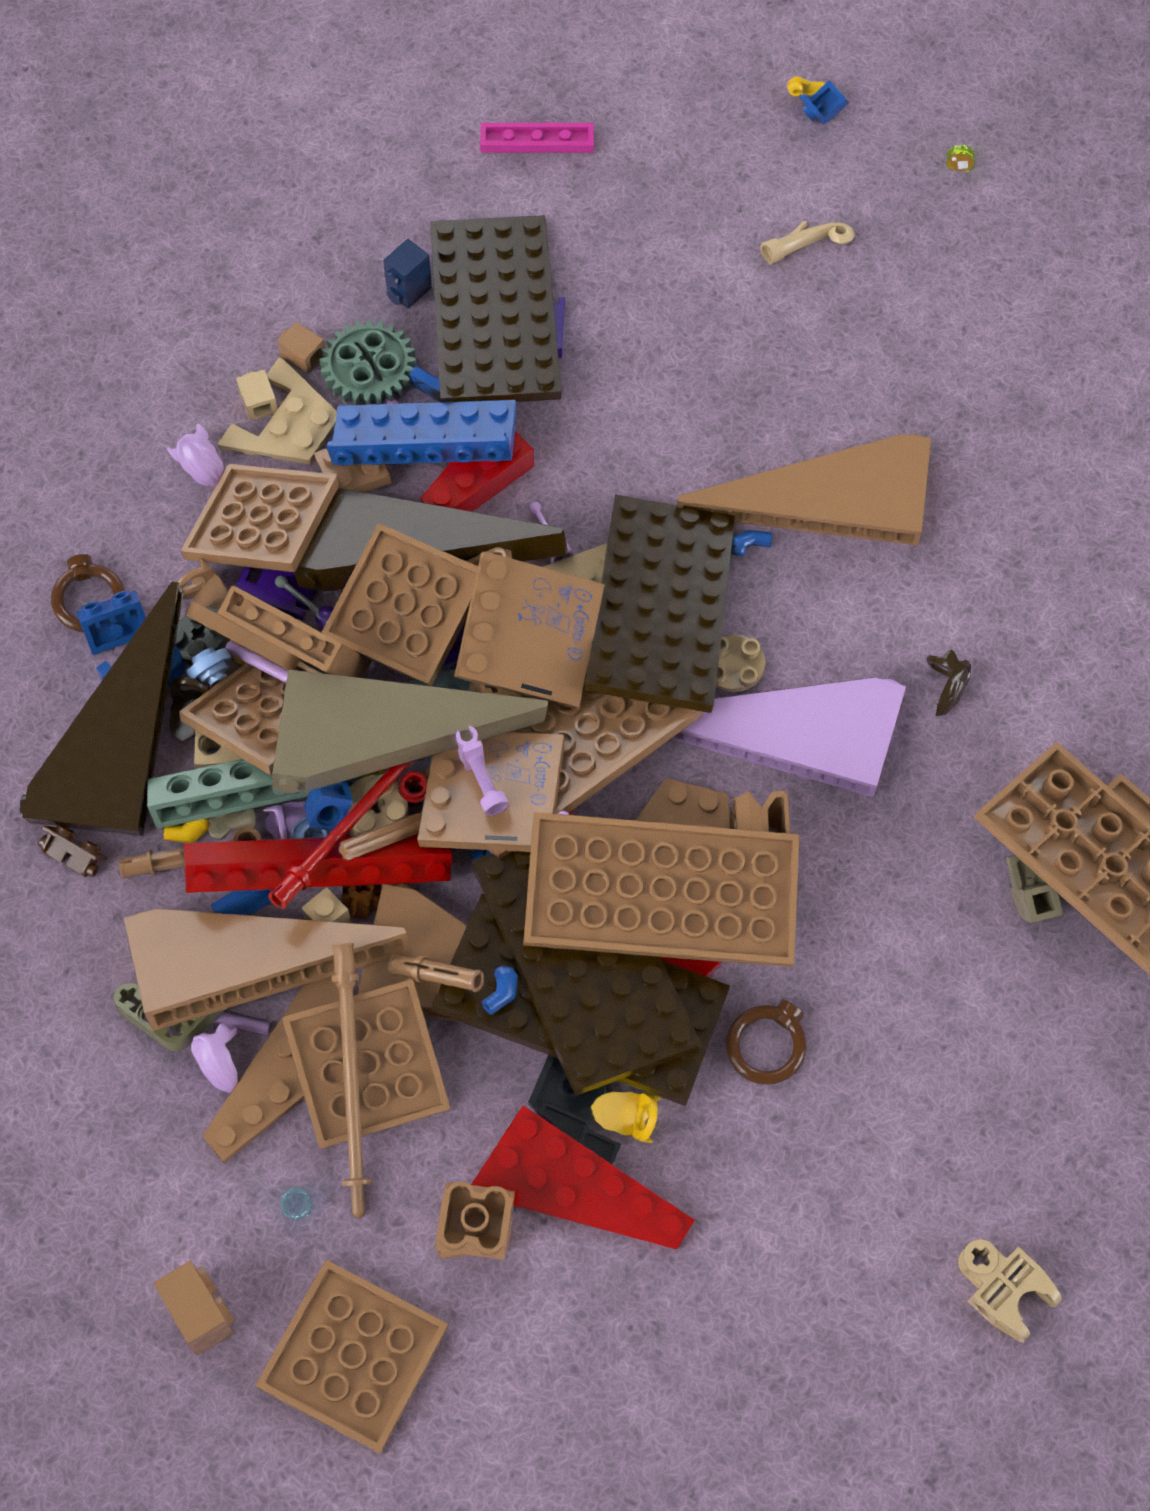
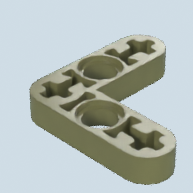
[113,983,226,1051]

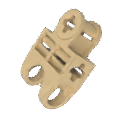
[958,1239,1062,1342]

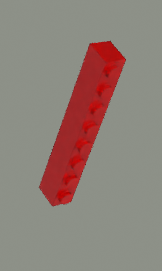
[184,834,452,893]

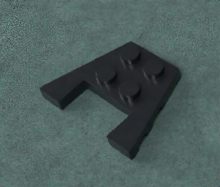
[528,1055,621,1165]

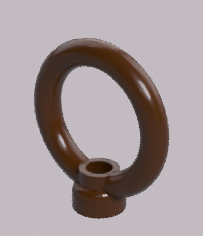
[51,554,125,633]
[726,999,806,1085]

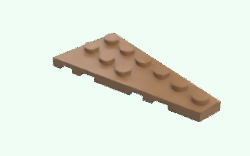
[202,977,340,1164]

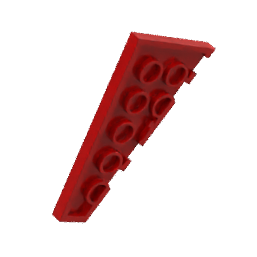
[471,1105,695,1250]

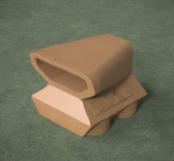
[730,791,790,834]
[435,1181,515,1260]

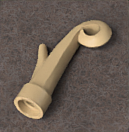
[761,221,855,265]

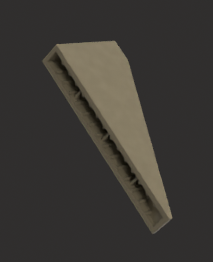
[272,669,548,793]

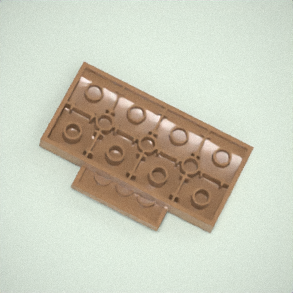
[974,742,1150,975]

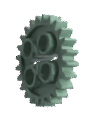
[320,319,417,405]

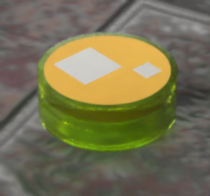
[946,145,975,171]

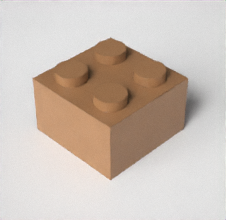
[153,1260,235,1356]

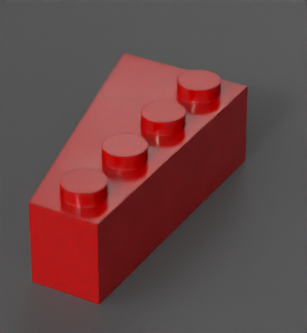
[420,430,534,512]

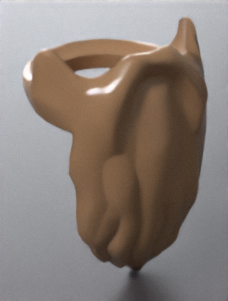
[177,559,228,610]

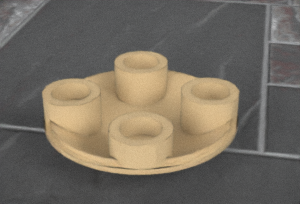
[716,635,766,692]

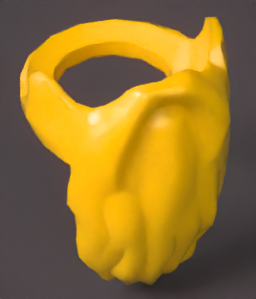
[591,1092,662,1143]

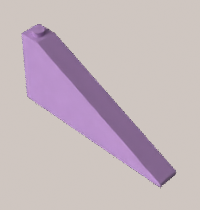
[671,678,906,797]

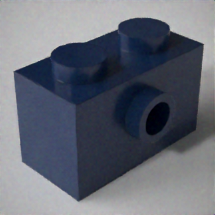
[383,238,432,309]

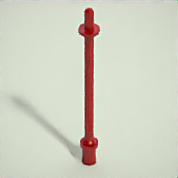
[268,756,427,909]

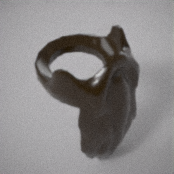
[926,650,971,716]
[169,677,215,742]

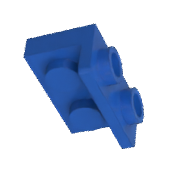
[76,591,146,655]

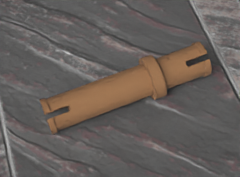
[388,953,484,992]

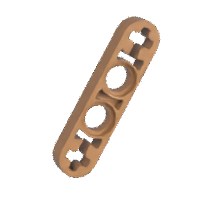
[185,601,300,670]

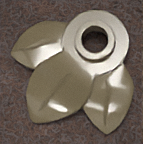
[208,805,267,840]

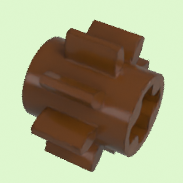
[341,885,381,919]

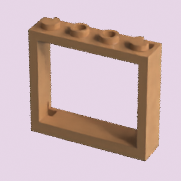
[217,585,372,678]

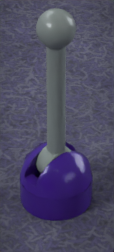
[275,576,334,630]

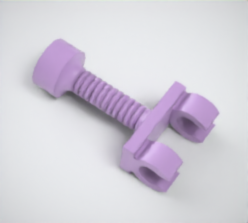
[456,726,509,816]

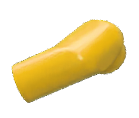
[787,76,825,96]
[164,818,210,843]

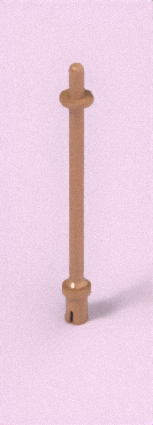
[331,943,373,1218]

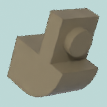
[1005,854,1063,923]

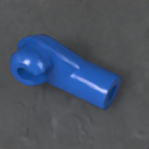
[731,530,772,556]
[482,966,518,1015]

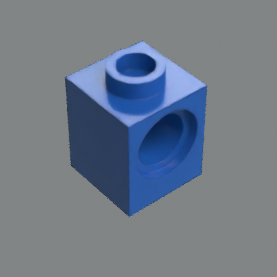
[304,781,353,830]

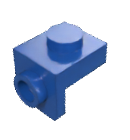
[800,80,849,125]

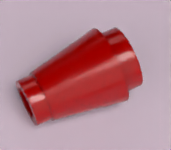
[398,771,428,806]

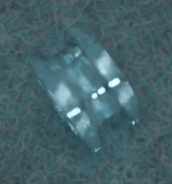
[280,1188,312,1221]

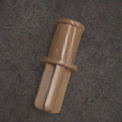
[119,848,184,878]

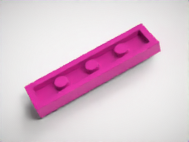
[480,123,594,153]

